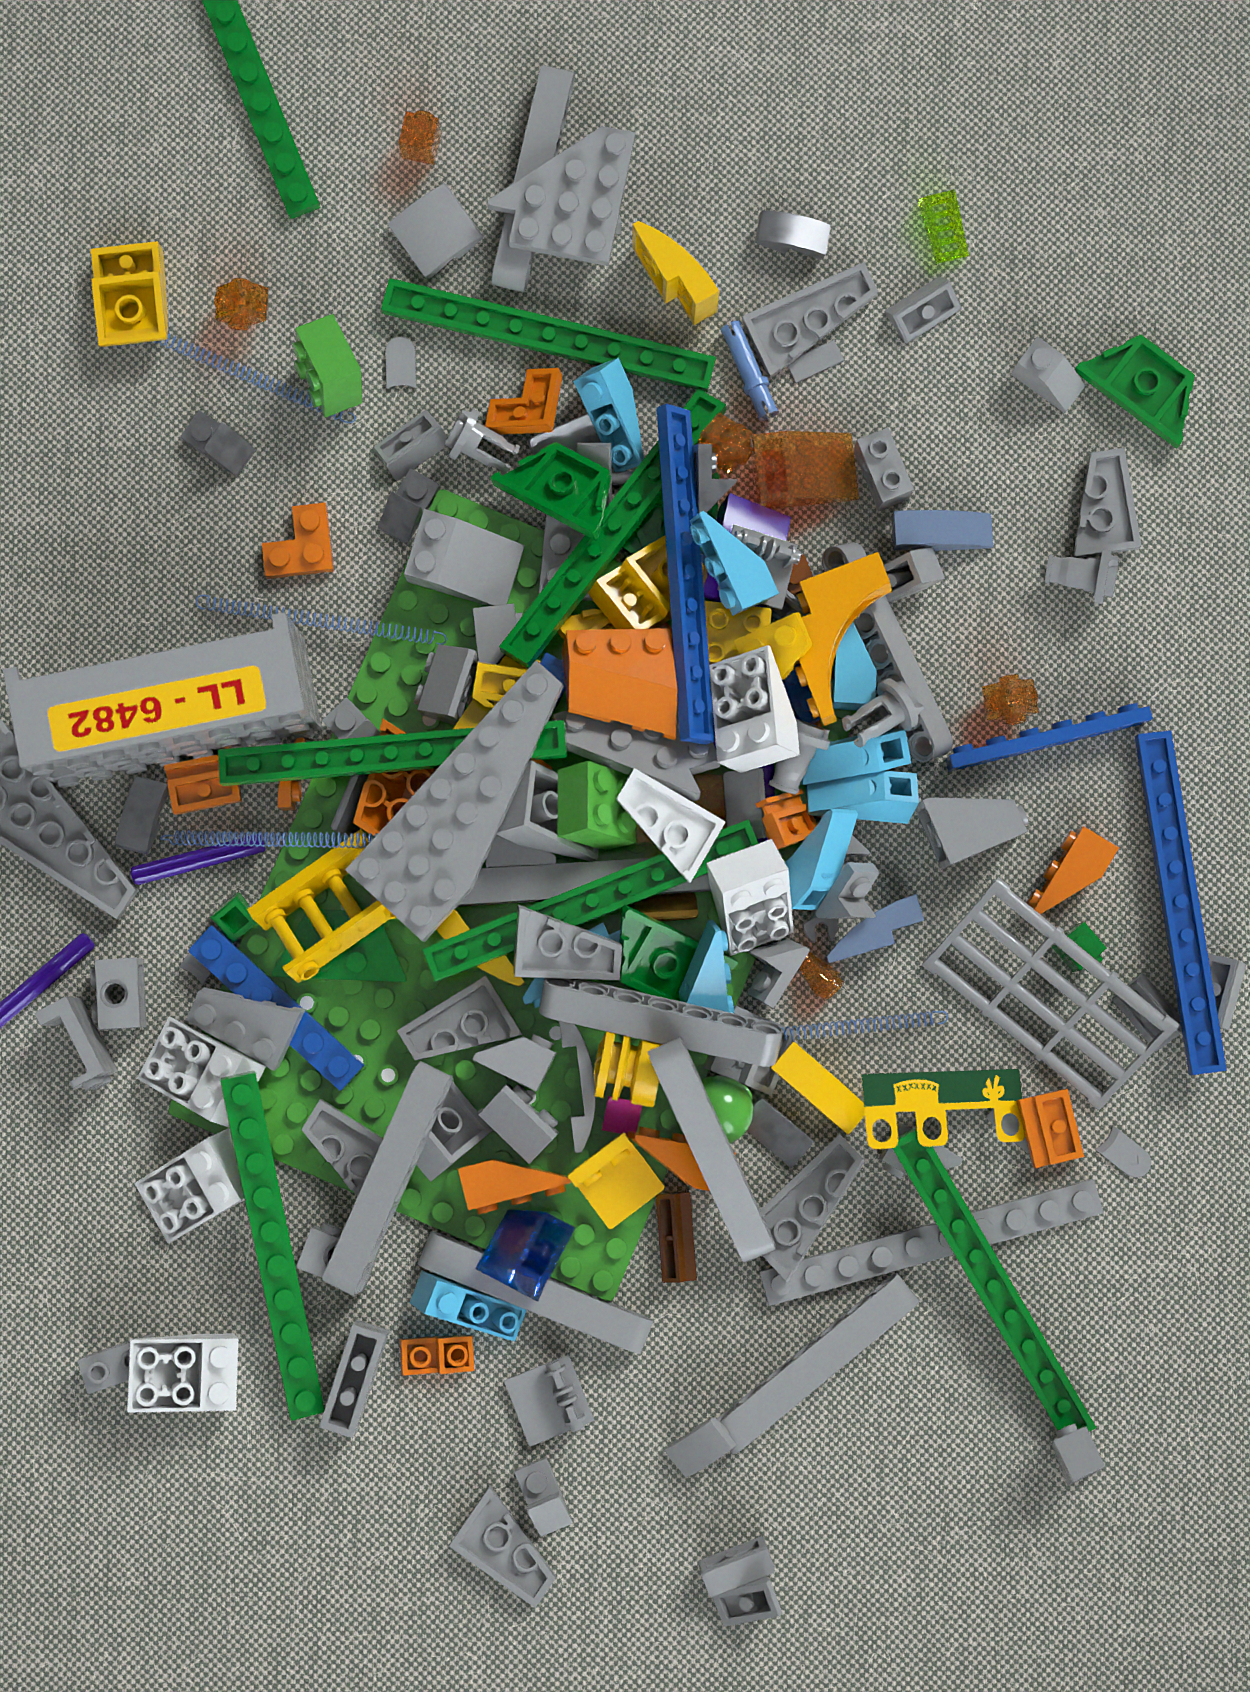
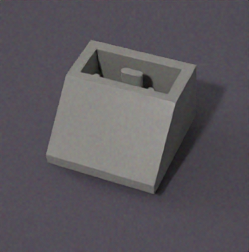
[479,1084,559,1164]

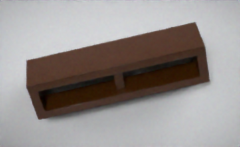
[656,1191,697,1283]

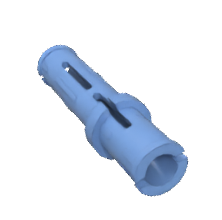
[720,321,779,421]

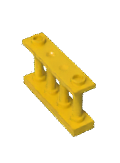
[247,829,397,983]

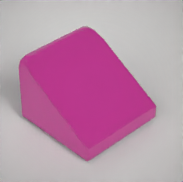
[602,1096,642,1135]

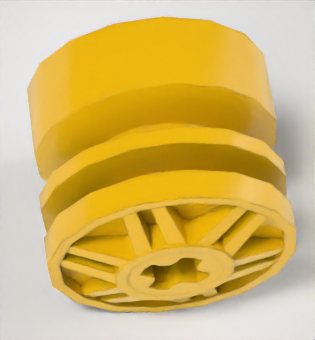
[593,1031,663,1108]

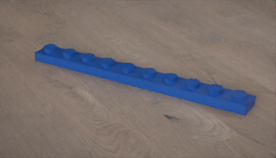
[656,404,715,745]
[1135,730,1227,1076]

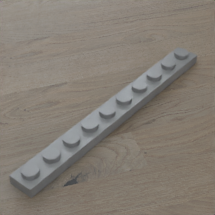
[759,1179,1104,1306]

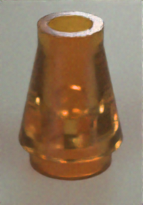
[799,951,845,1001]

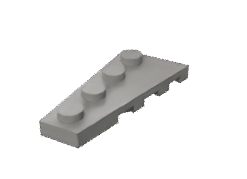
[742,262,879,380]
[760,1134,865,1283]

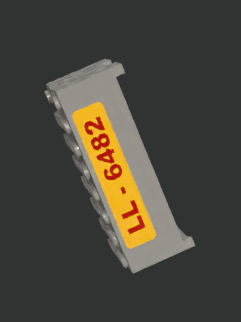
[3,612,322,787]

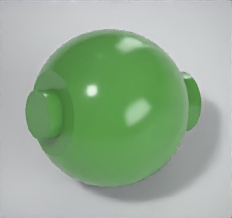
[679,1075,753,1143]

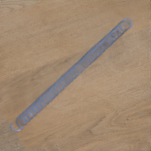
[154,333,356,423]
[196,595,447,645]
[160,830,377,848]
[782,1011,948,1042]

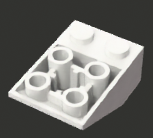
[709,645,800,773]
[707,839,794,956]
[137,1017,266,1127]
[134,1128,244,1244]
[127,1334,238,1413]

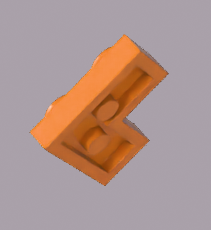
[485,368,563,435]
[262,502,334,579]

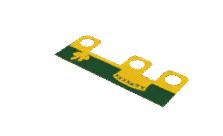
[861,1069,1025,1149]

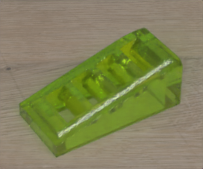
[918,189,969,264]

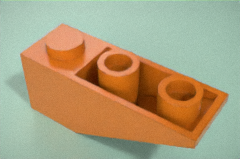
[1027,826,1119,914]
[627,1127,736,1191]
[458,1159,571,1214]

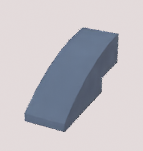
[891,510,993,551]
[824,894,924,964]

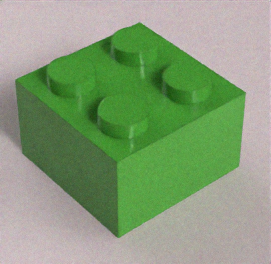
[292,314,362,418]
[557,761,636,851]

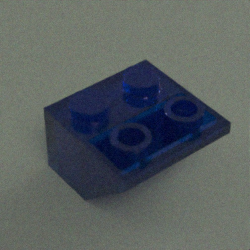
[476,1209,575,1302]

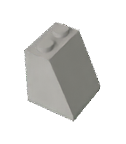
[915,797,1029,870]

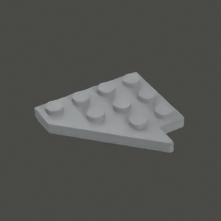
[487,126,635,266]
[553,704,720,801]

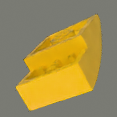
[632,221,720,325]
[90,241,168,347]
[588,536,704,629]

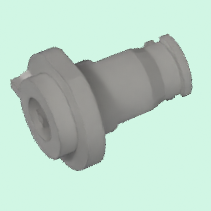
[444,408,520,475]
[1045,549,1119,605]
[842,678,924,748]
[769,718,831,795]

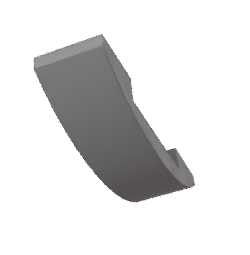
[559,1021,596,1153]

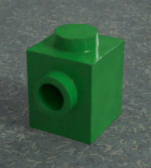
[1051,922,1107,972]

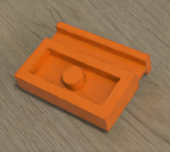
[164,754,243,815]
[755,789,817,849]
[1017,1089,1084,1168]

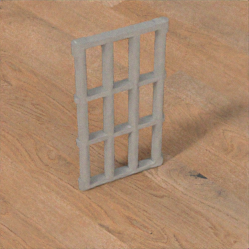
[922,877,1179,1110]

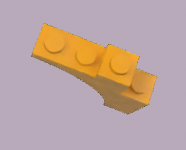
[794,552,892,726]

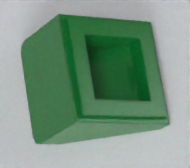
[210,891,257,943]

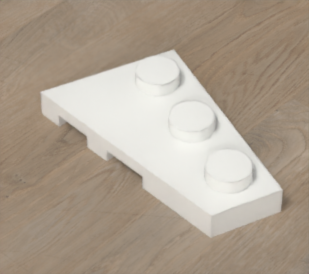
[616,768,725,883]

